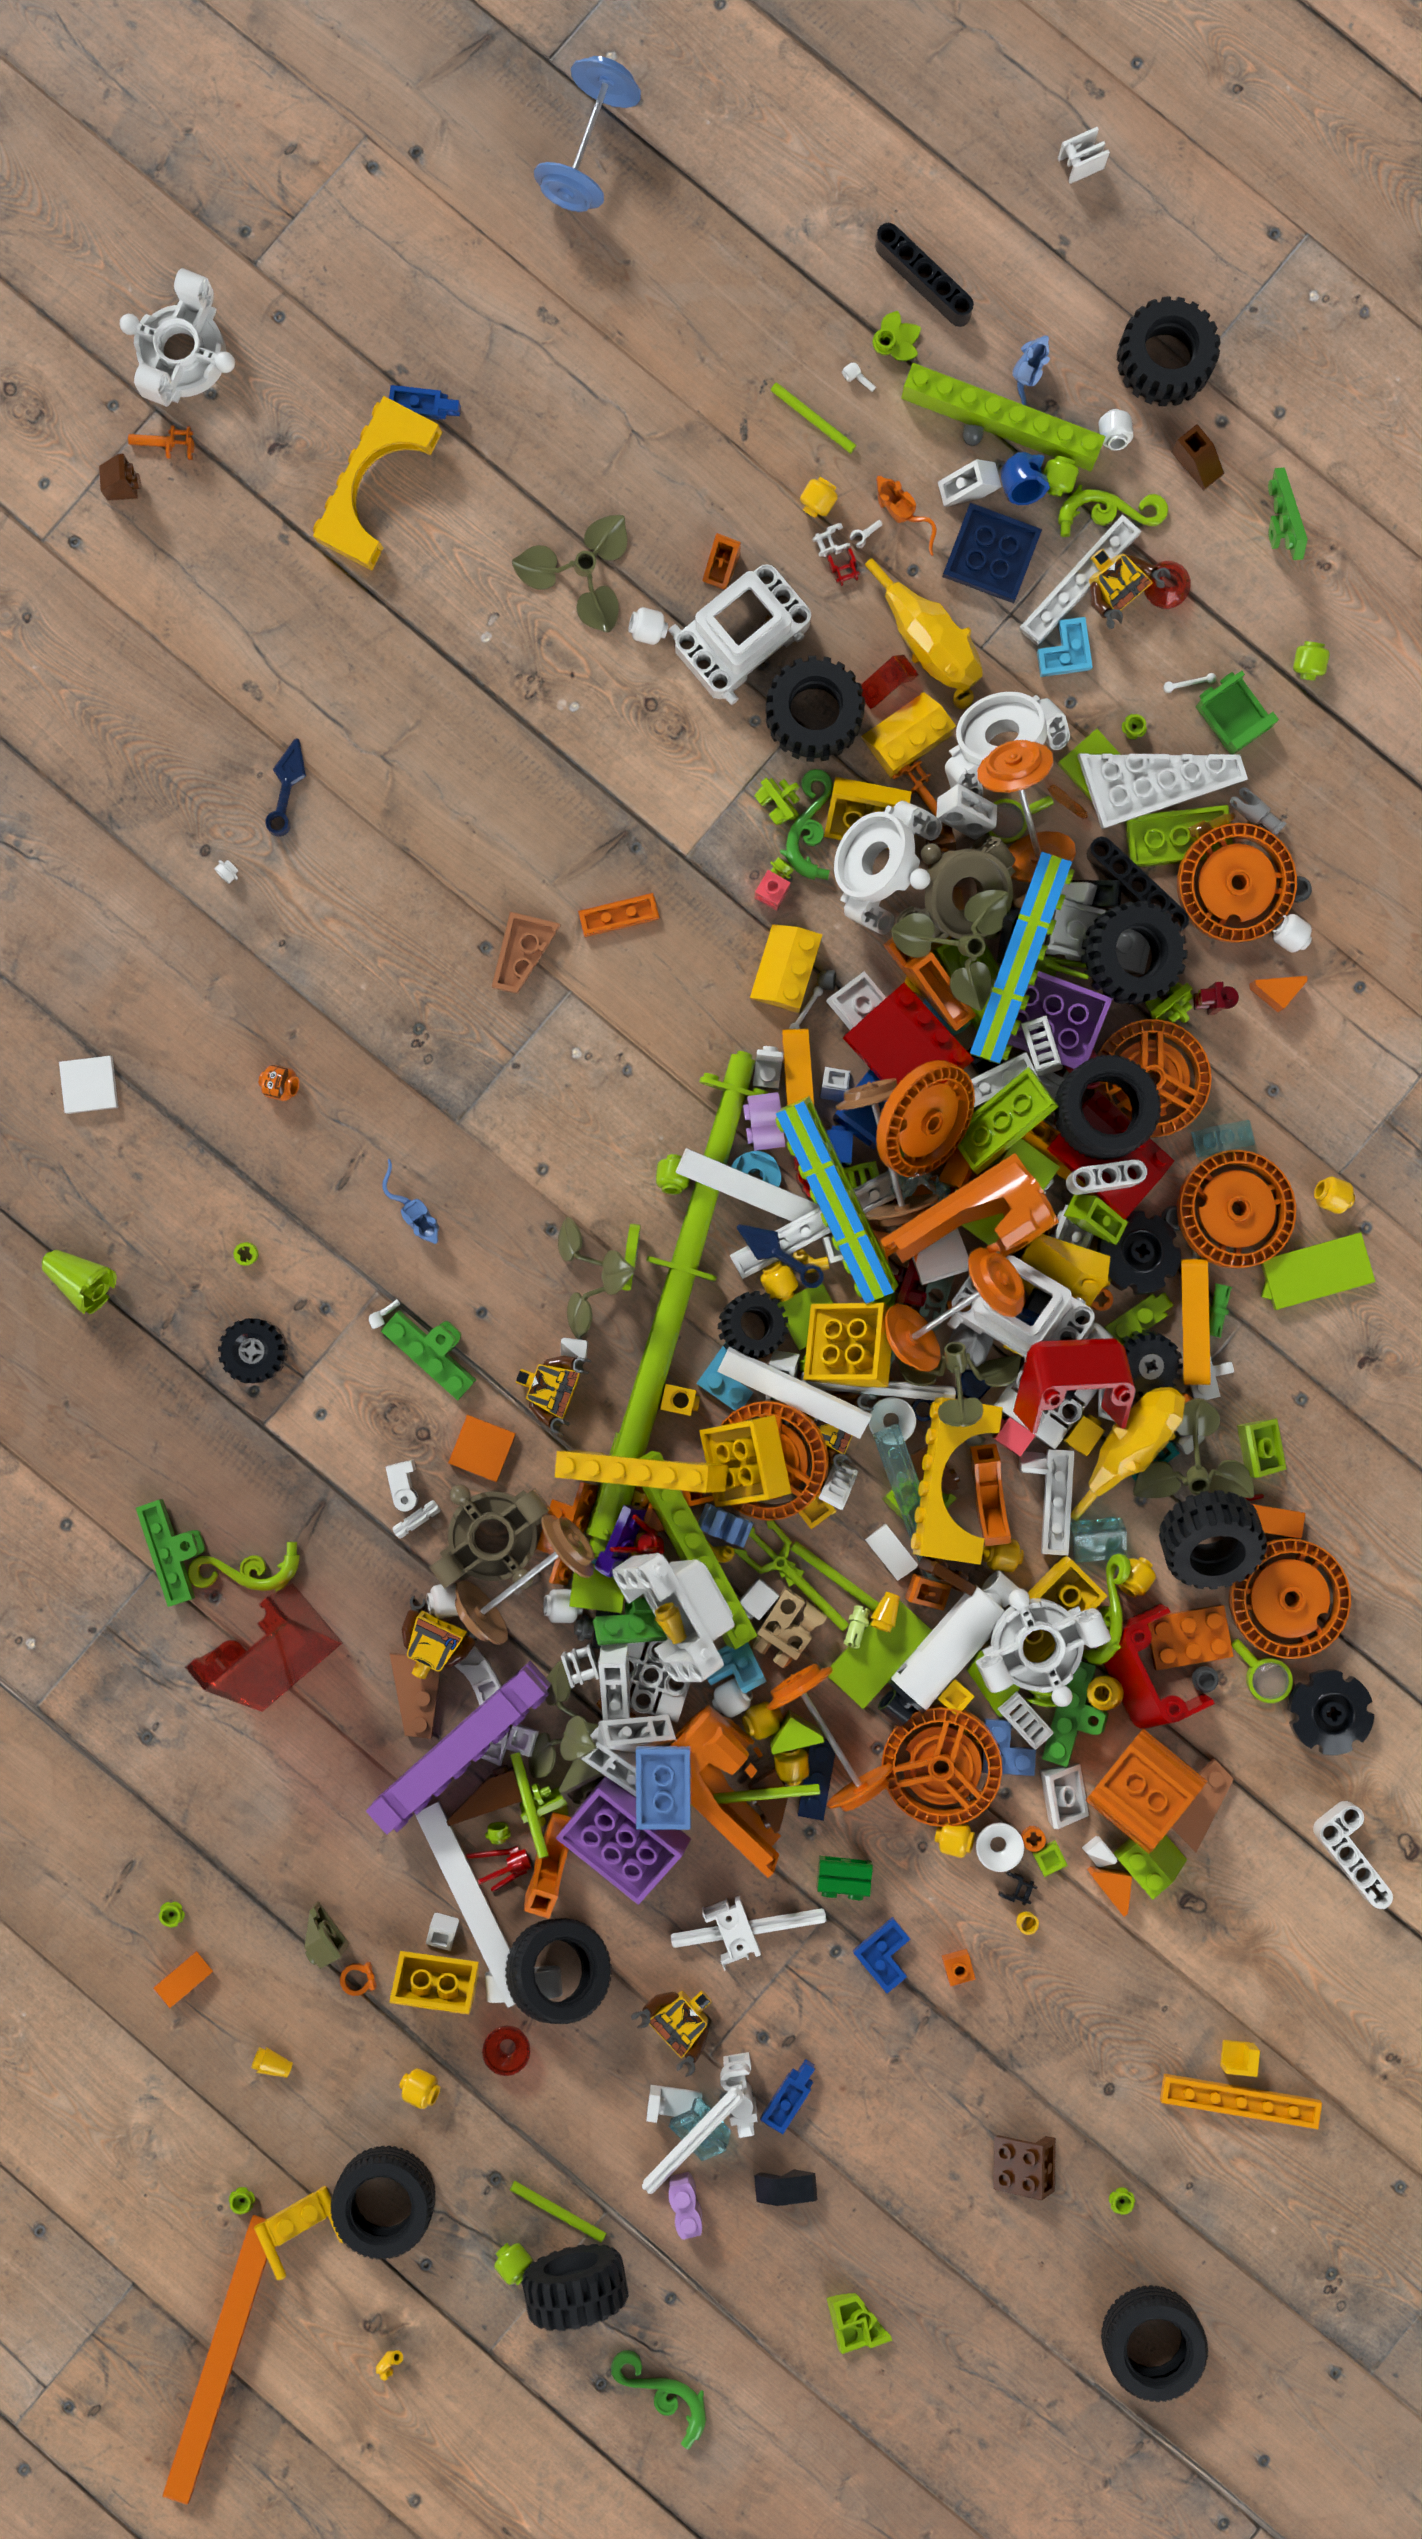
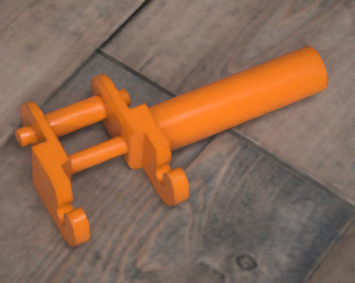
[128,425,194,460]
[892,760,937,816]

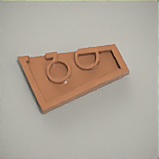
[492,912,561,994]
[390,1653,441,1739]
[1171,1758,1234,1852]

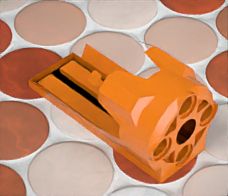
[880,1153,1059,1263]
[669,1705,781,1878]

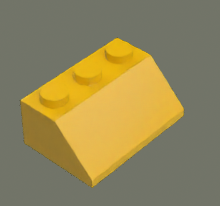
[861,692,956,778]
[824,777,912,849]
[750,924,823,1013]
[389,1951,479,2014]

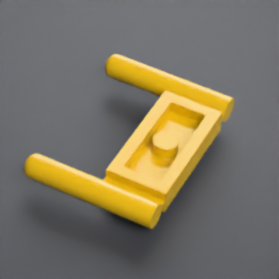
[254,2186,343,2281]

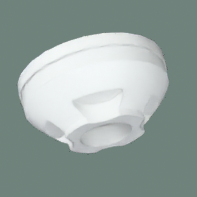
[868,1397,916,1445]
[976,1822,1024,1872]

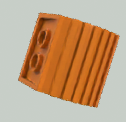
[1085,1728,1207,1854]

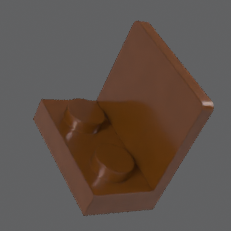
[917,1556,976,1596]
[993,2135,1056,2201]

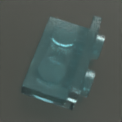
[1070,1517,1127,1563]
[669,2097,731,2161]

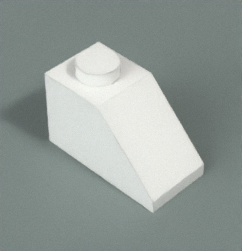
[938,459,1002,507]

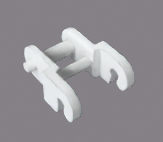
[812,523,851,557]

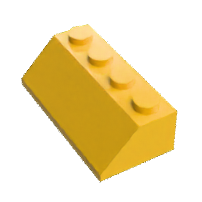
[1023,1555,1108,1663]

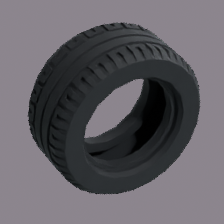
[1054,1055,1161,1160]
[505,1918,612,2024]
[331,2146,436,2260]
[1101,2285,1208,2402]

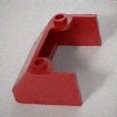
[1013,1338,1135,1434]
[1095,1603,1215,1729]

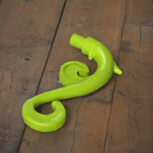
[1058,485,1168,537]
[188,1542,300,1596]
[1082,1554,1131,1665]

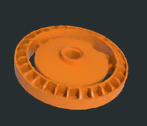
[1177,823,1297,943]
[1092,1019,1212,1138]
[876,1060,975,1177]
[1177,1150,1296,1269]
[720,1400,829,1521]
[1229,1538,1351,1659]
[882,1705,1002,1827]

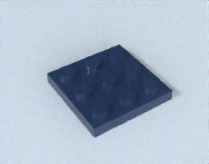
[942,503,1042,604]

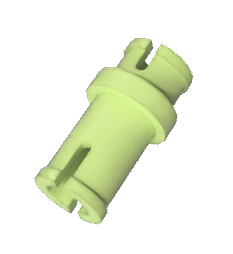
[843,1605,870,1649]

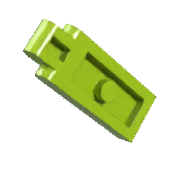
[1104,1292,1173,1345]

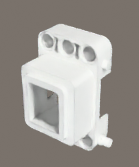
[668,564,811,705]
[947,1252,1094,1361]
[613,1553,735,1682]

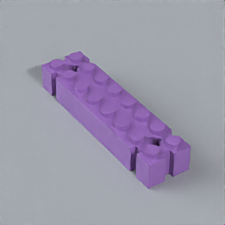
[366,1661,551,1835]

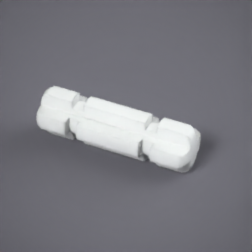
[392,1500,440,1539]

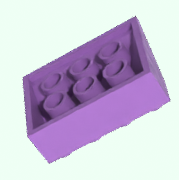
[1008,971,1113,1069]
[556,1776,691,1905]

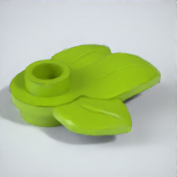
[872,311,921,361]

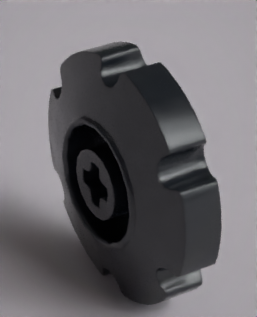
[1097,1211,1181,1295]
[1287,1669,1374,1755]

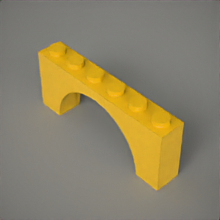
[313,396,442,571]
[911,1397,1003,1565]
[555,1450,728,1493]

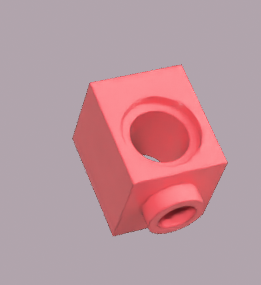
[755,870,791,911]
[992,1417,1036,1457]

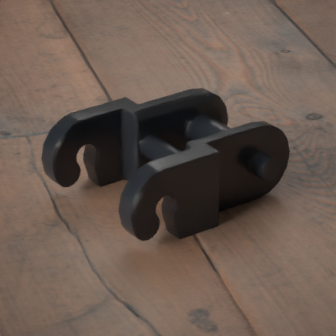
[998,1870,1037,1905]

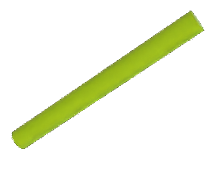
[771,382,857,454]
[790,1541,879,1611]
[510,1752,549,1859]
[714,1784,820,1804]
[510,2180,606,2243]

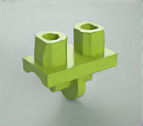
[754,777,800,825]
[1145,982,1193,1023]
[520,1783,569,1827]

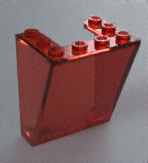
[185,1583,343,1712]

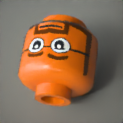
[258,1065,300,1101]

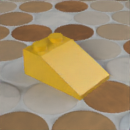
[1020,1234,1110,1307]

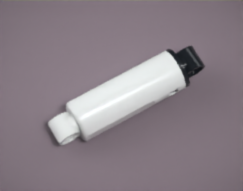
[878,1571,1019,1726]

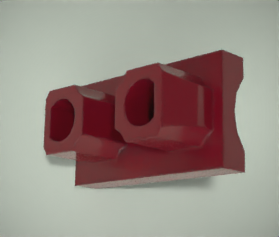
[1193,982,1239,1015]
[893,1258,931,1307]

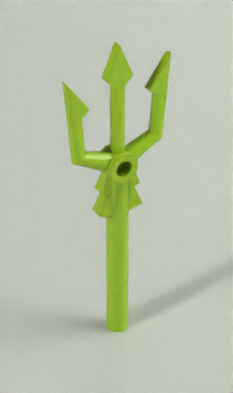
[733,1520,850,1632]

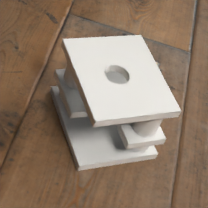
[1058,127,1110,184]
[561,1643,599,1688]

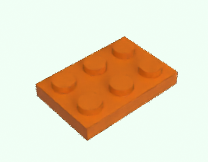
[1147,1604,1234,1671]

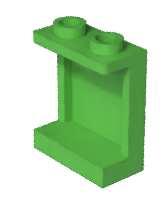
[1196,671,1279,755]

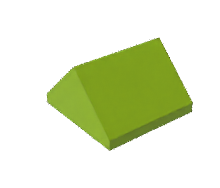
[1237,1418,1287,1478]
[770,1710,824,1755]

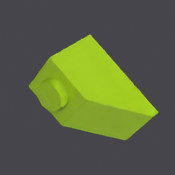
[1063,1194,1128,1245]

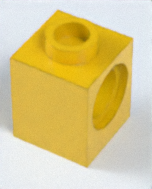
[660,1384,700,1416]
[1062,1414,1105,1456]

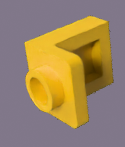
[798,1491,837,1530]

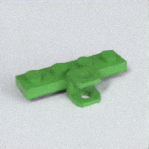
[1268,467,1308,560]
[381,1310,476,1401]
[136,1499,206,1607]
[593,1594,668,1645]
[1042,1660,1109,1767]

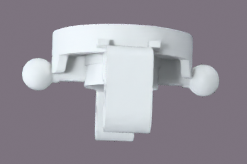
[120,268,235,407]
[945,692,1070,797]
[834,801,942,935]
[976,1589,1111,1707]

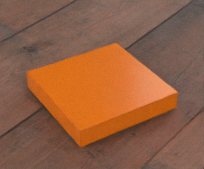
[448,1415,516,1482]

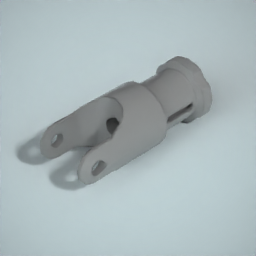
[1230,787,1287,836]

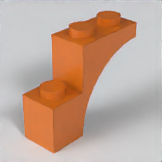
[970,1444,1011,1546]
[524,1811,572,1919]

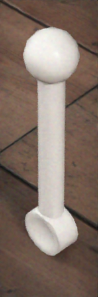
[1163,673,1216,693]
[789,986,823,1029]

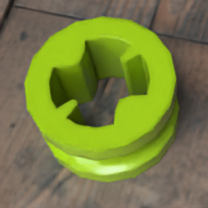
[233,1242,258,1266]

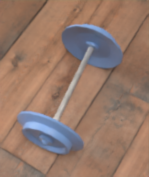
[533,56,641,212]

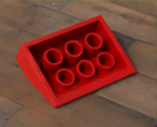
[843,982,974,1084]
[1046,1091,1175,1220]

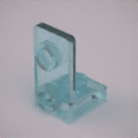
[1191,1120,1255,1158]
[890,1172,951,1199]

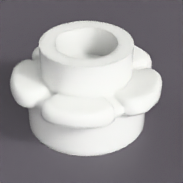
[214,860,238,884]

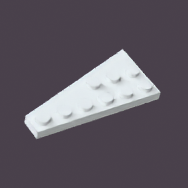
[1077,753,1248,829]

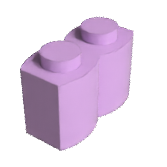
[743,1092,785,1151]
[669,2172,702,2240]

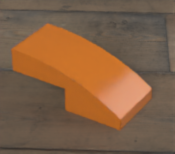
[1253,1504,1306,1539]
[153,1951,213,2008]

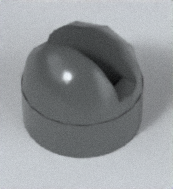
[963,425,984,446]
[817,969,836,991]

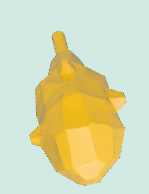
[865,558,983,690]
[1071,1387,1185,1521]

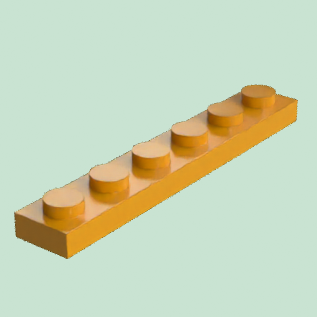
[1160,2074,1322,2129]

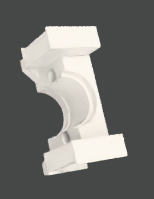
[702,1896,761,1971]

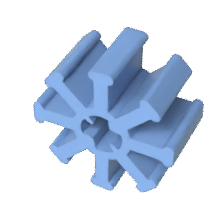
[698,1503,753,1548]

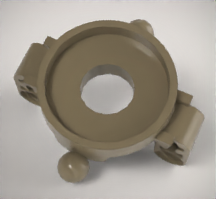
[896,835,1016,944]
[429,1484,551,1590]

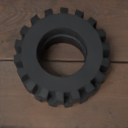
[718,1291,788,1360]

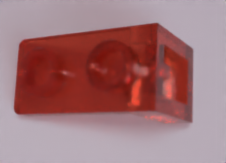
[861,655,919,709]

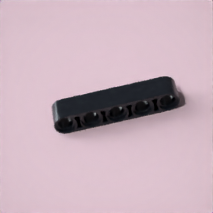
[875,223,974,327]
[1086,837,1189,933]

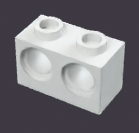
[936,784,997,840]

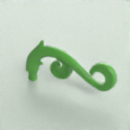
[780,769,833,880]
[611,2350,706,2450]

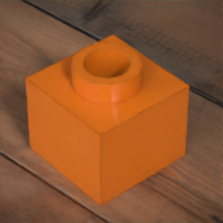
[942,1949,976,1987]

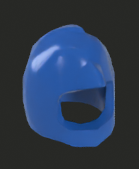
[1001,452,1050,505]

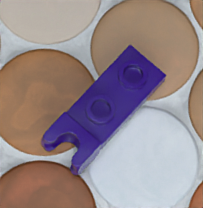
[594,1505,647,1577]

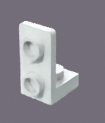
[753,1046,783,1090]
[646,2085,703,2123]

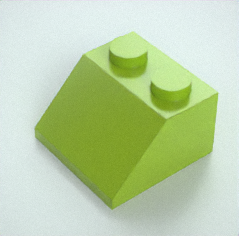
[1113,1835,1187,1900]

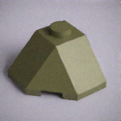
[559,1759,605,1807]
[304,1901,350,1969]

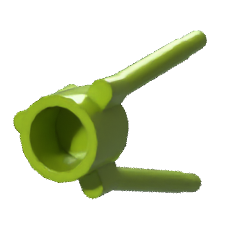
[1035,955,1089,980]

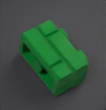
[816,1855,873,1901]

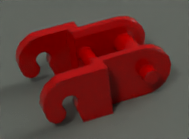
[827,547,860,586]

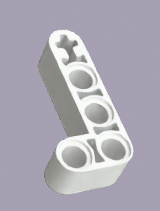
[1313,1801,1393,1909]

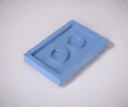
[636,1746,691,1830]

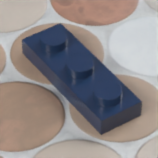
[797,1739,837,1821]

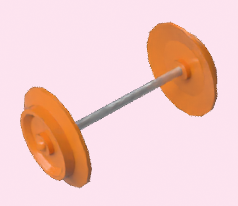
[977,740,1076,883]
[885,1248,1024,1372]
[767,1664,893,1812]

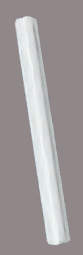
[800,1372,956,1400]
[671,1908,826,1948]
[642,2086,744,2194]

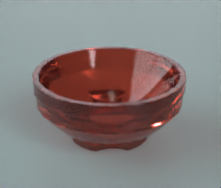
[1144,561,1191,609]
[482,2025,531,2076]

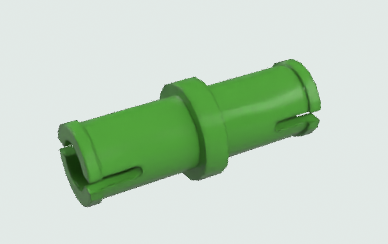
[1209,1283,1232,1338]

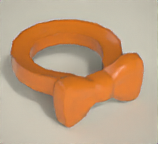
[340,1962,377,1996]

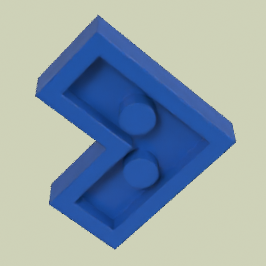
[853,1917,911,1994]

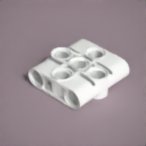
[994,1362,1098,1450]
[626,1641,691,1723]

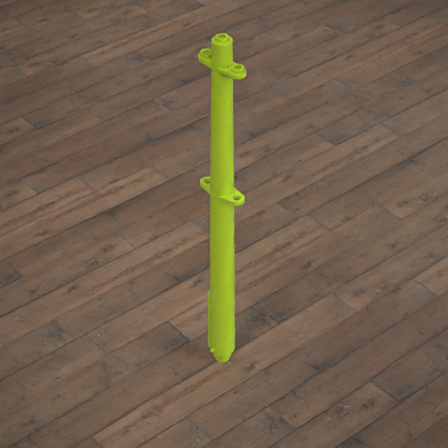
[586,1051,768,1559]

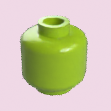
[1043,456,1079,497]
[1293,641,1330,681]
[656,1154,690,1195]
[494,2243,533,2286]

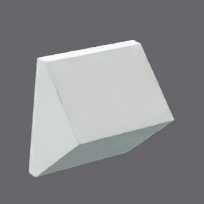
[1040,1764,1089,1829]

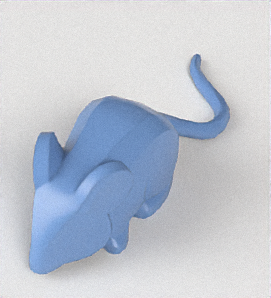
[1012,335,1050,406]
[382,1159,439,1244]

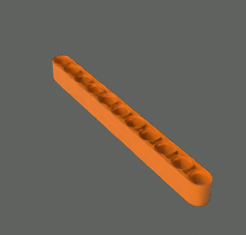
[162,2214,267,2505]

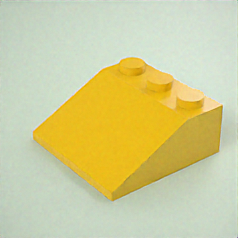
[803,1303,892,1387]
[699,1415,791,1507]

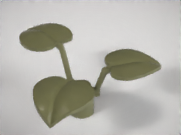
[512,515,627,633]
[891,890,1008,1011]
[558,1217,636,1340]
[899,1342,1021,1427]
[1133,1398,1254,1498]
[528,1660,599,1778]

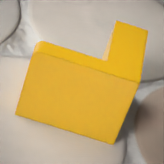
[937,1678,975,1715]
[1220,2040,1260,2077]

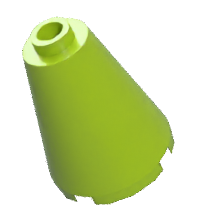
[42,1250,117,1314]

